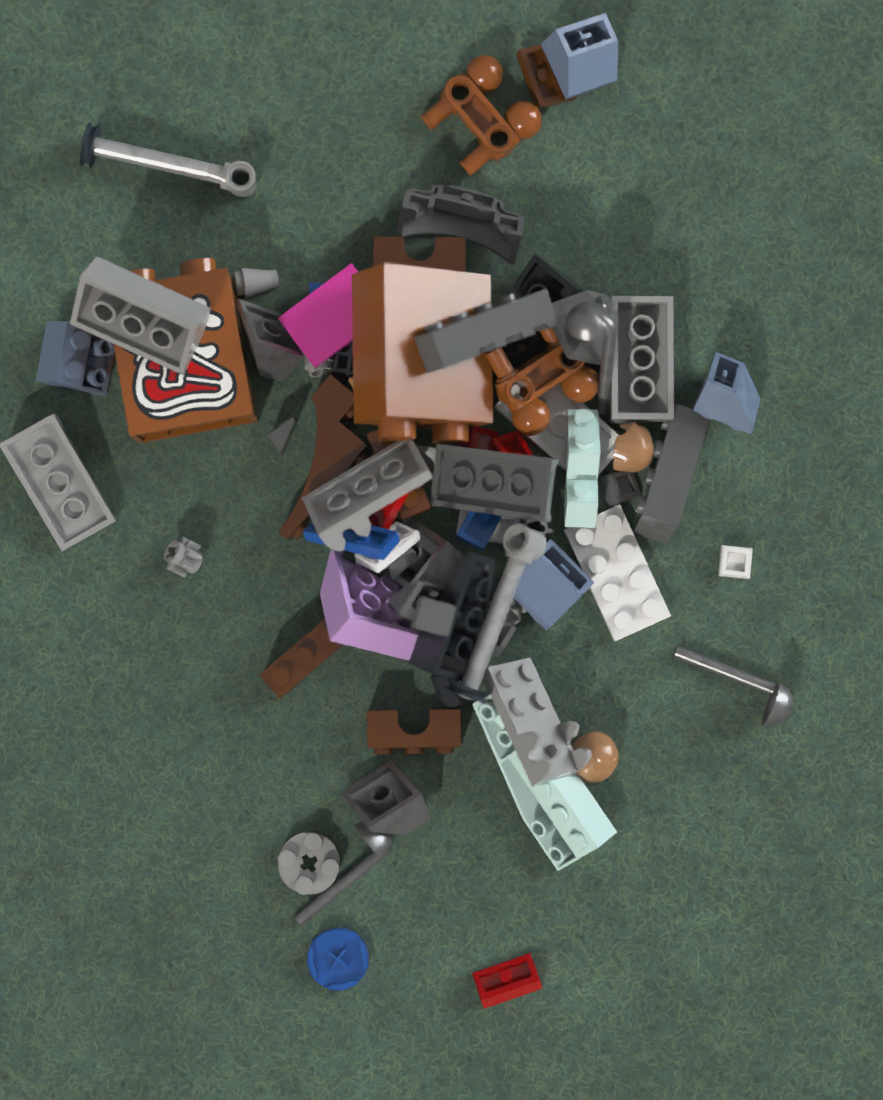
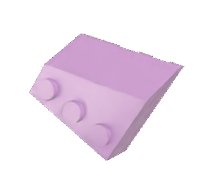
[320,549,421,660]

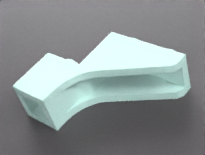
[564,409,600,528]

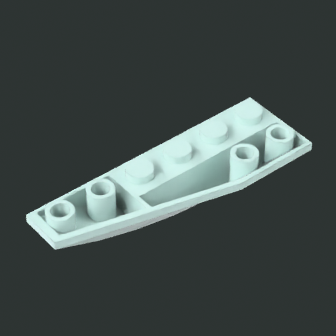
[472,693,617,871]

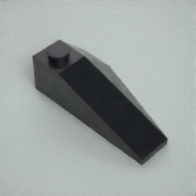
[492,254,586,380]
[409,552,495,681]

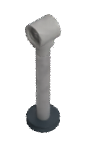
[80,121,257,198]
[445,524,546,704]

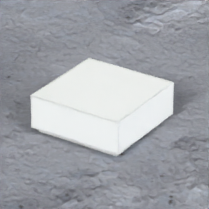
[718,545,753,579]

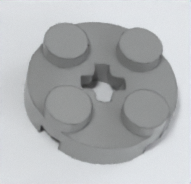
[278,832,340,895]

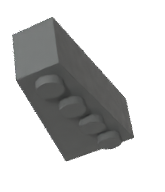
[414,289,559,373]
[633,404,710,544]

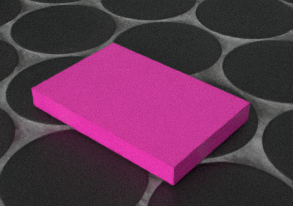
[277,263,358,369]

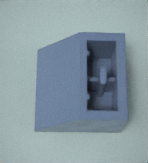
[541,13,618,99]
[36,321,115,396]
[693,352,761,434]
[513,539,595,631]

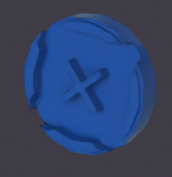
[307,927,369,990]

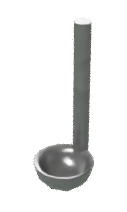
[565,302,616,414]
[673,646,794,726]
[294,821,392,926]

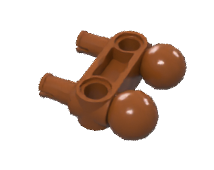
[420,55,542,176]
[484,328,599,436]

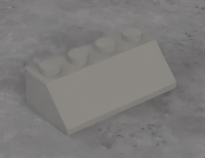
[70,257,211,375]
[608,296,674,424]

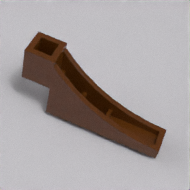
[278,374,368,542]

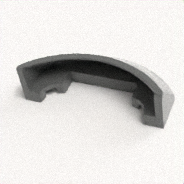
[395,185,525,265]
[388,581,517,659]

